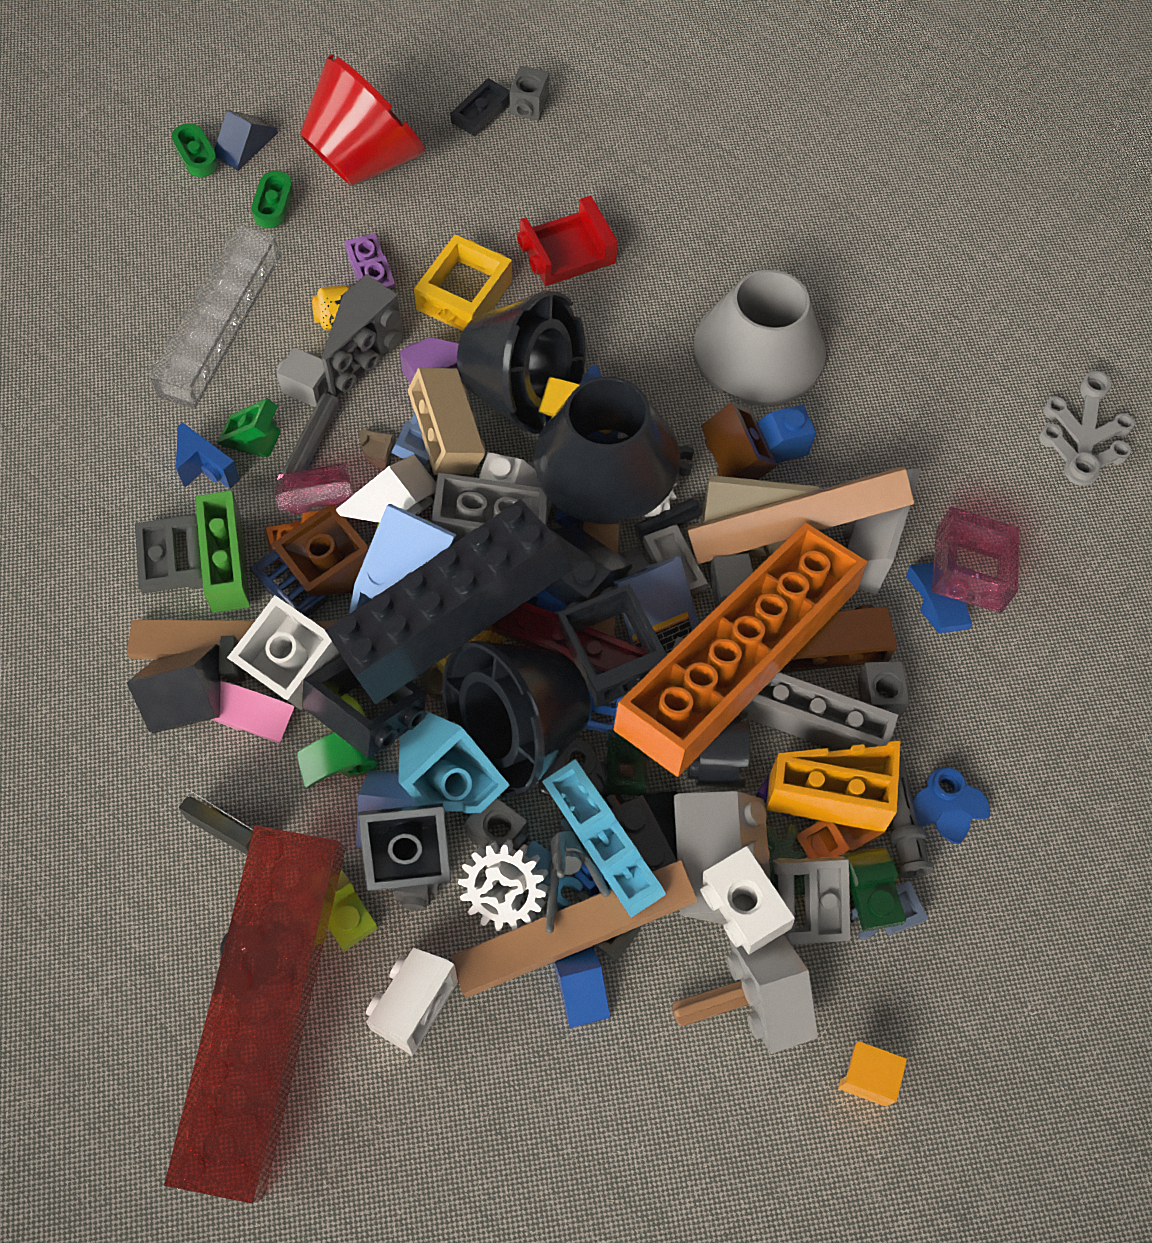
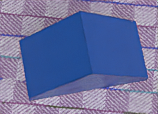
[552,946,610,1029]

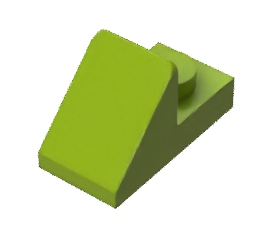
[301,862,378,952]

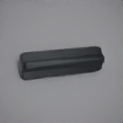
[634,499,702,541]

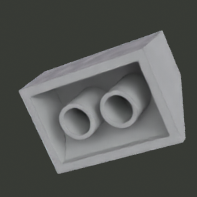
[842,468,921,595]
[674,791,771,925]

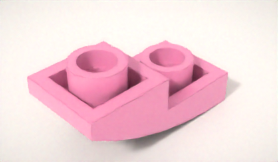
[211,681,295,743]

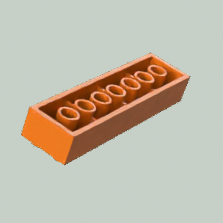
[613,522,868,777]

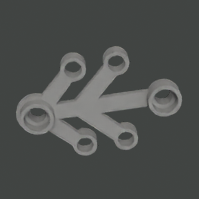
[1039,371,1135,486]

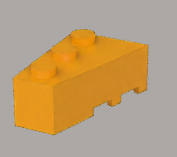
[766,740,901,832]

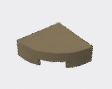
[360,429,396,470]

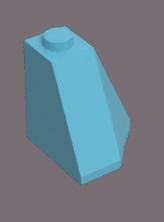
[399,712,509,813]

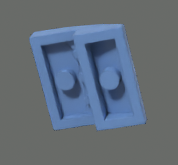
[614,556,699,645]

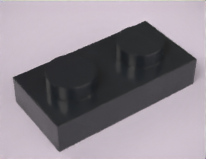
[450,78,510,136]

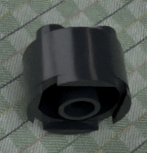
[687,709,750,788]

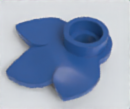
[913,767,990,844]

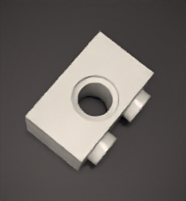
[700,846,795,955]

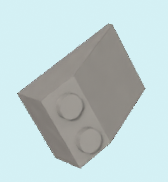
[431,472,547,543]

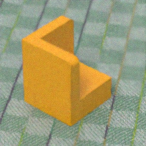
[838,1042,907,1107]

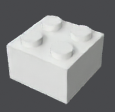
[227,595,341,710]

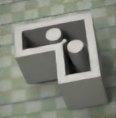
[727,934,818,1054]

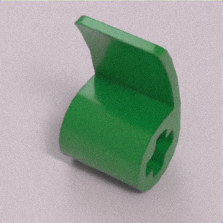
[297,733,377,788]

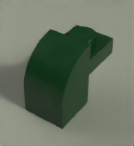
[839,847,906,932]

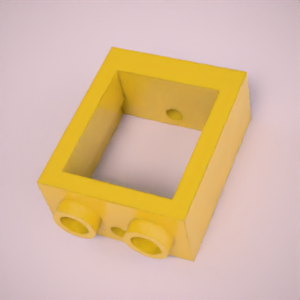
[414,234,512,331]

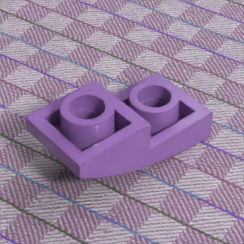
[344,233,396,289]

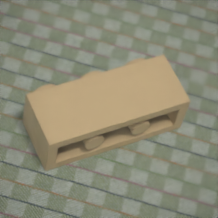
[408,367,486,475]

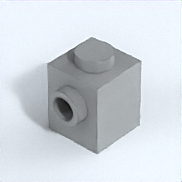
[276,348,329,407]

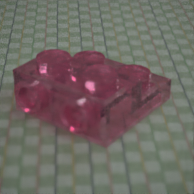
[275,463,353,515]

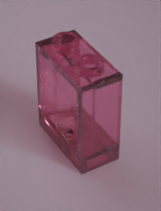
[932,506,1019,614]

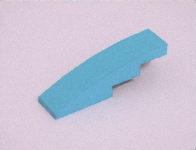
[542,759,666,918]

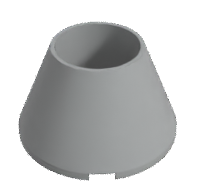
[693,270,826,406]

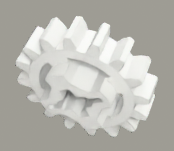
[458,839,549,931]

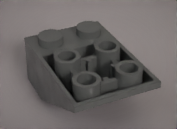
[322,274,403,398]

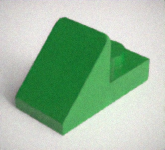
[217,398,280,457]

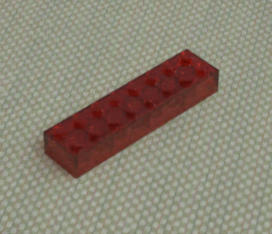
[164,825,346,1204]

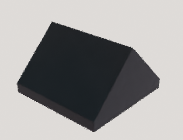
[126,644,221,734]
[358,803,451,891]

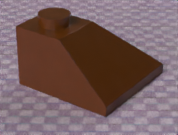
[271,502,369,596]

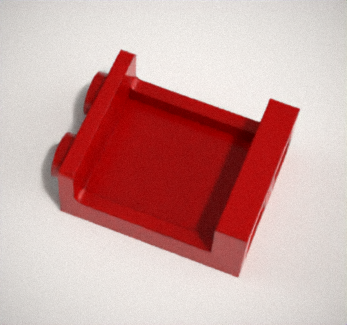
[517,195,618,287]

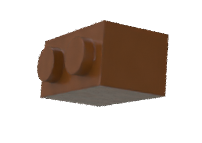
[701,402,777,480]

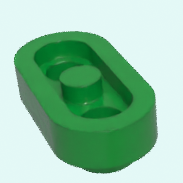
[172,123,218,177]
[251,171,293,228]

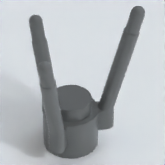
[546,831,610,934]

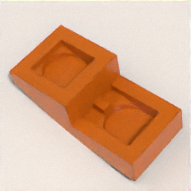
[795,820,887,858]

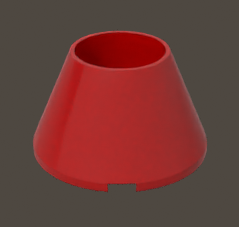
[300,54,426,187]

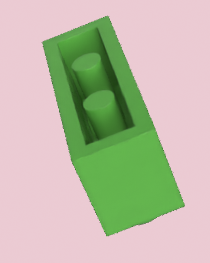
[195,490,250,613]

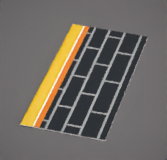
[632,612,692,654]

